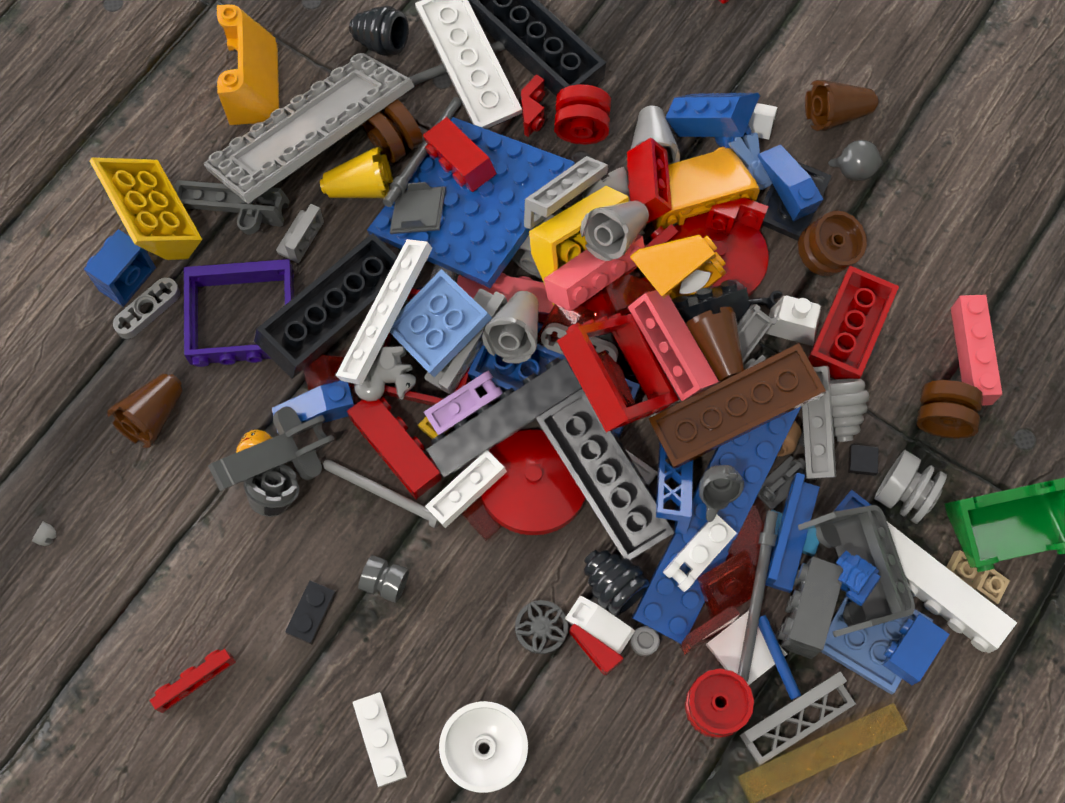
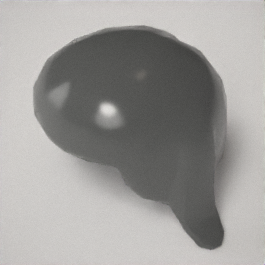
[828,140,883,181]
[699,465,744,522]

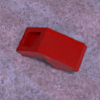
[521,74,545,137]
[705,197,769,235]

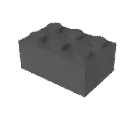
[777,557,843,659]

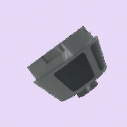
[243,464,299,517]

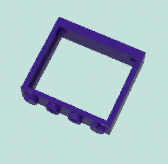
[184,259,294,367]

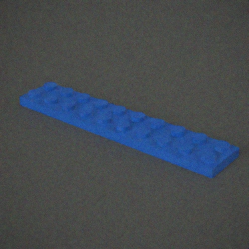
[632,406,801,645]

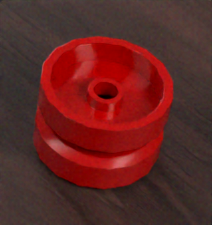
[554,84,611,145]
[685,669,754,739]

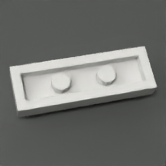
[425,450,507,528]
[353,692,407,787]

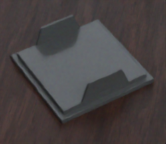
[390,182,446,234]

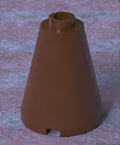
[805,80,878,131]
[686,307,744,383]
[107,374,183,448]

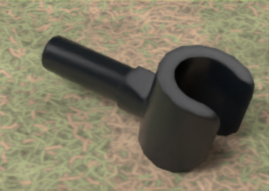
[749,291,783,309]

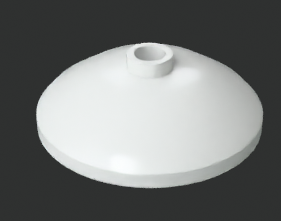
[439,701,528,793]

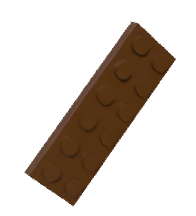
[648,343,826,469]

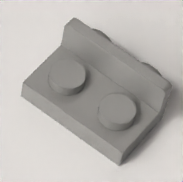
[276,204,324,263]

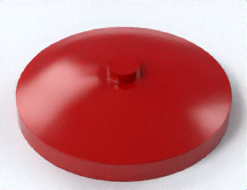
[667,211,769,297]
[480,430,586,535]

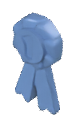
[728,133,772,190]

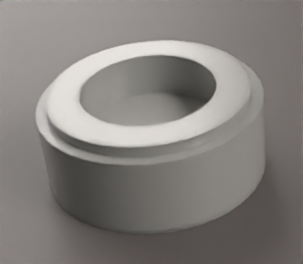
[630,626,660,656]

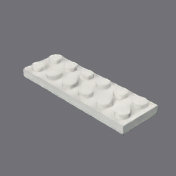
[415,0,522,129]

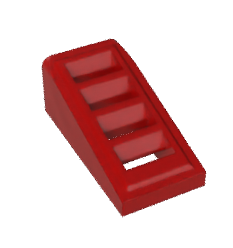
[569,624,624,676]

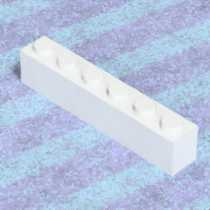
[887,522,1017,653]

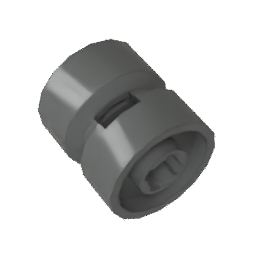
[358,555,410,603]

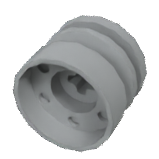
[874,450,947,524]

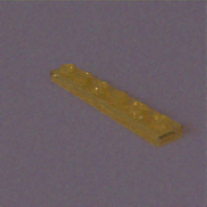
[737,703,908,803]

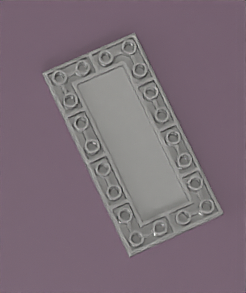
[204,53,414,204]

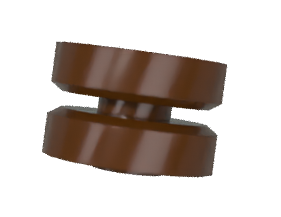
[362,99,423,163]
[798,211,867,277]
[917,380,983,439]

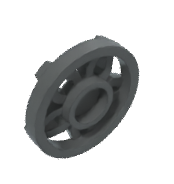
[515,600,568,654]

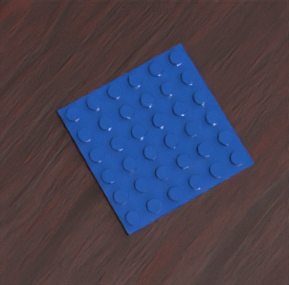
[367,117,575,288]

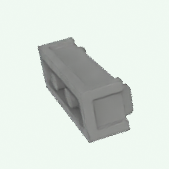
[737,304,778,363]

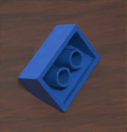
[666,93,760,137]

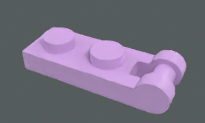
[424,371,503,435]

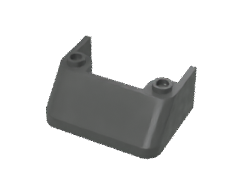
[798,505,915,637]

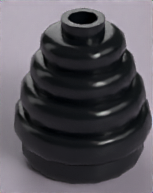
[349,5,409,56]
[584,550,649,616]

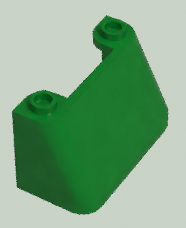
[944,478,1065,572]

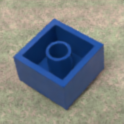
[84,229,156,307]

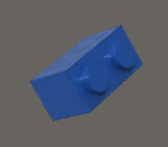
[883,614,950,685]

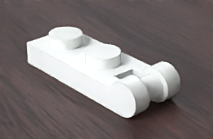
[663,514,737,592]

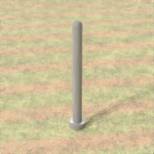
[322,460,440,528]

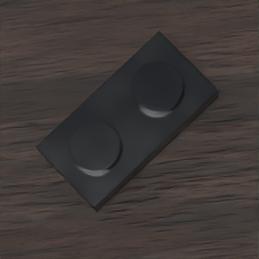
[285,580,336,645]

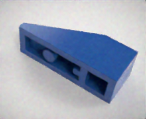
[758,144,823,221]
[272,380,355,434]

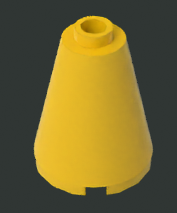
[320,147,393,198]

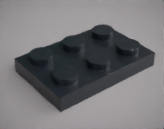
[762,161,832,241]

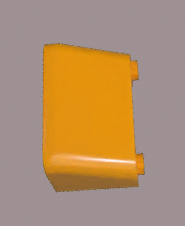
[217,5,279,125]
[652,147,760,230]
[630,235,726,300]

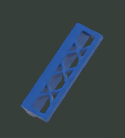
[656,441,693,534]
[765,473,820,593]

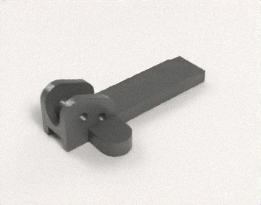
[174,180,290,235]
[208,407,335,491]

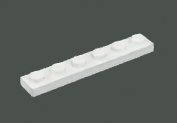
[336,239,432,385]

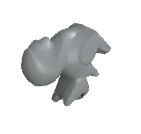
[354,347,416,401]

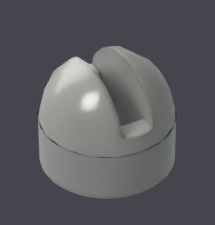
[32,521,56,546]

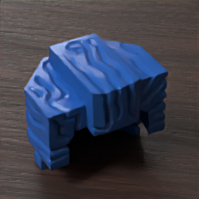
[836,551,881,606]

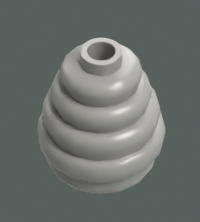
[830,379,869,442]

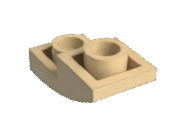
[946,550,1010,605]

